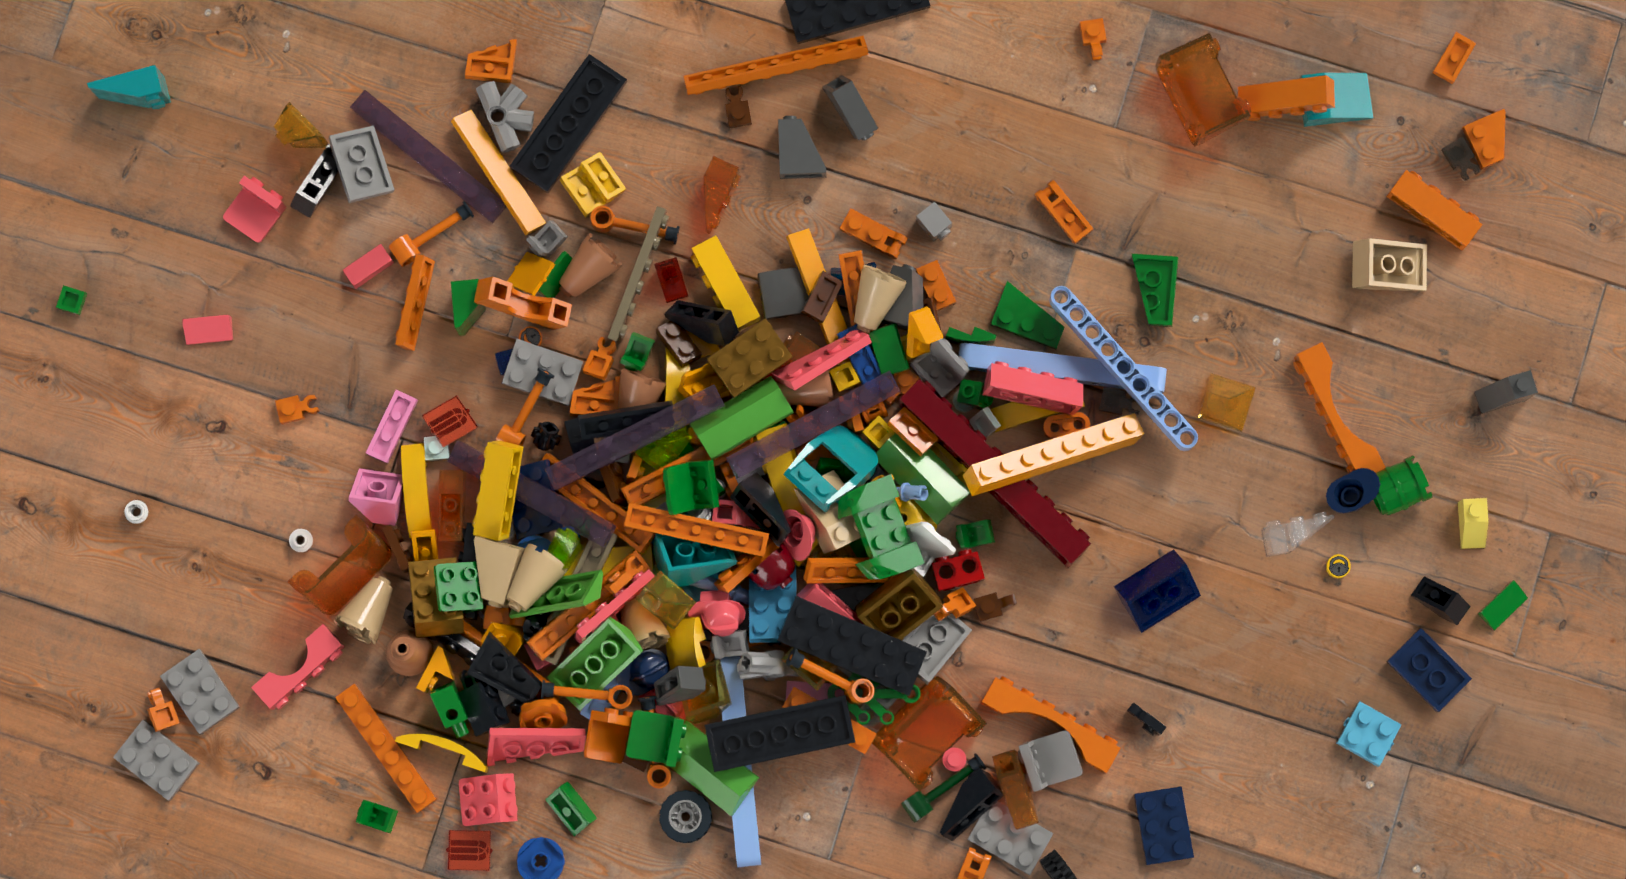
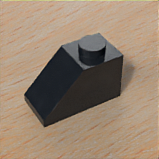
[1411,576,1471,625]

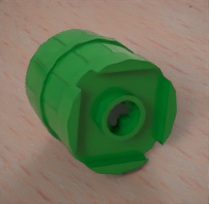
[1373,455,1432,515]

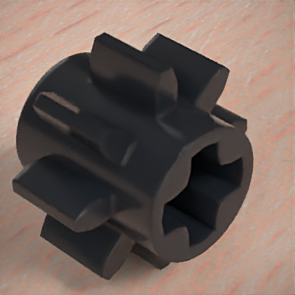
[531,422,562,451]

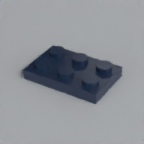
[512,460,563,539]
[1386,628,1472,712]
[1134,786,1194,865]

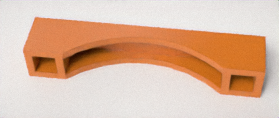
[1293,342,1386,474]
[981,676,1121,774]

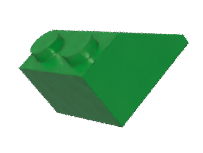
[451,279,486,336]

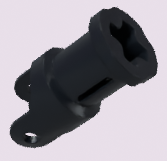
[523,613,547,641]

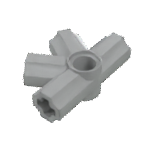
[476,81,534,153]
[737,650,807,681]

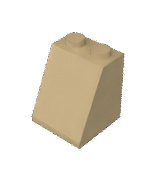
[474,536,525,608]

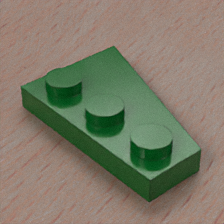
[1131,253,1179,327]
[991,281,1065,350]

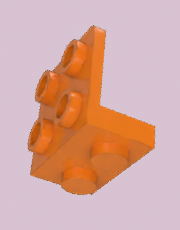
[584,707,633,764]

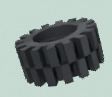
[1039,849,1077,879]

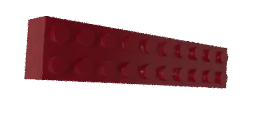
[899,379,1091,568]

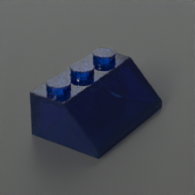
[1114,549,1201,633]

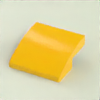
[560,152,626,218]
[666,617,706,670]

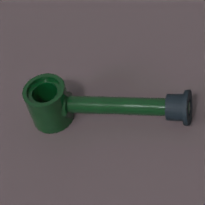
[901,753,987,823]

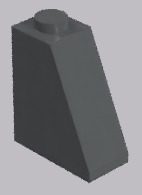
[822,75,878,140]
[778,116,827,179]
[882,264,923,330]
[1474,370,1538,414]

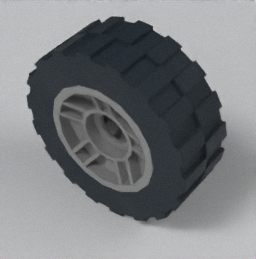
[659,790,712,843]

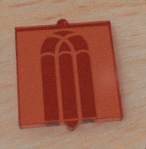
[422,395,478,448]
[446,830,493,871]

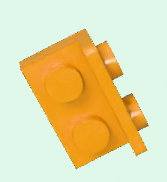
[678,363,731,409]

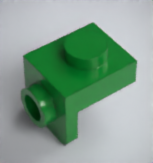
[620,332,655,371]
[957,379,994,410]
[955,519,995,549]
[356,800,398,834]

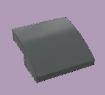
[757,267,809,319]

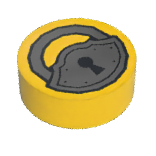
[1326,554,1351,578]

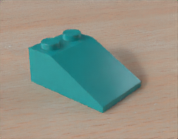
[87,65,171,109]
[1300,73,1374,127]
[652,534,737,589]

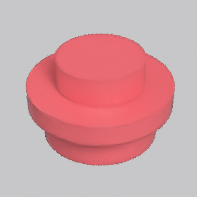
[943,748,966,772]

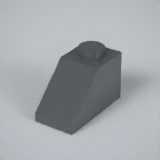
[654,666,706,705]

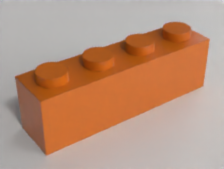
[1238,75,1335,121]
[1386,170,1483,251]

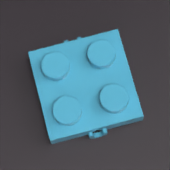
[1336,701,1401,767]

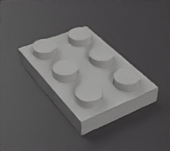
[328,125,394,203]
[501,339,583,406]
[902,613,972,685]
[160,649,240,735]
[113,720,200,801]
[967,801,1054,875]

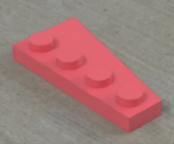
[771,330,872,390]
[575,570,655,644]
[486,728,586,766]

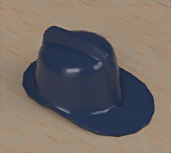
[1326,468,1380,513]
[616,649,670,696]

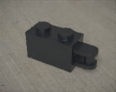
[458,670,510,736]

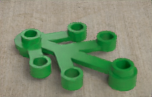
[827,673,921,725]

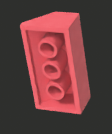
[982,361,1083,416]

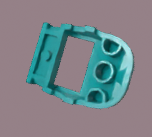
[783,426,878,513]

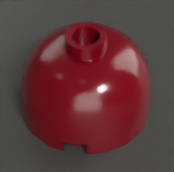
[748,544,796,590]

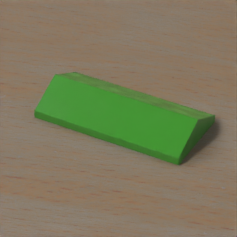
[690,376,794,460]
[876,433,971,525]
[509,570,603,619]
[547,617,643,711]
[669,720,760,816]

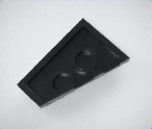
[467,631,542,703]

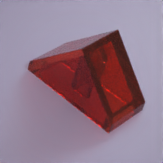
[654,257,689,303]

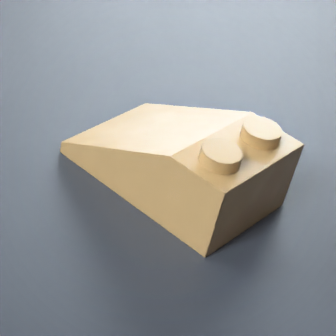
[1352,238,1427,291]
[794,470,861,554]

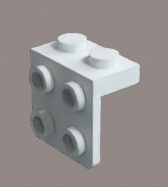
[905,522,956,577]

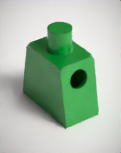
[430,681,469,738]

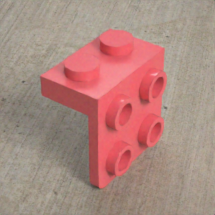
[223,175,287,243]
[459,773,518,826]

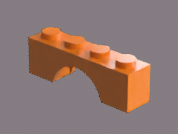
[474,276,572,330]

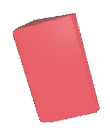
[343,244,394,289]
[182,315,233,345]

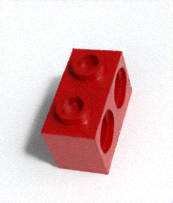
[931,549,985,593]

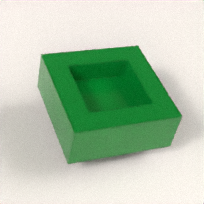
[56,285,87,315]

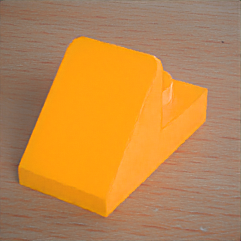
[906,306,943,358]
[411,529,439,561]
[480,622,525,656]
[416,646,455,693]

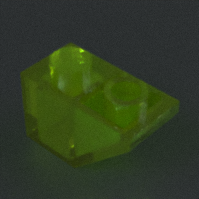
[635,424,692,469]
[547,527,583,571]

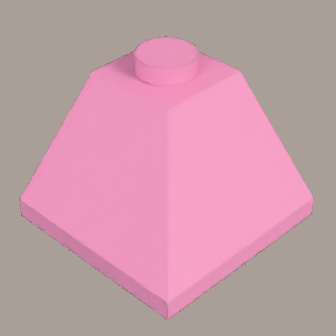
[349,469,403,526]

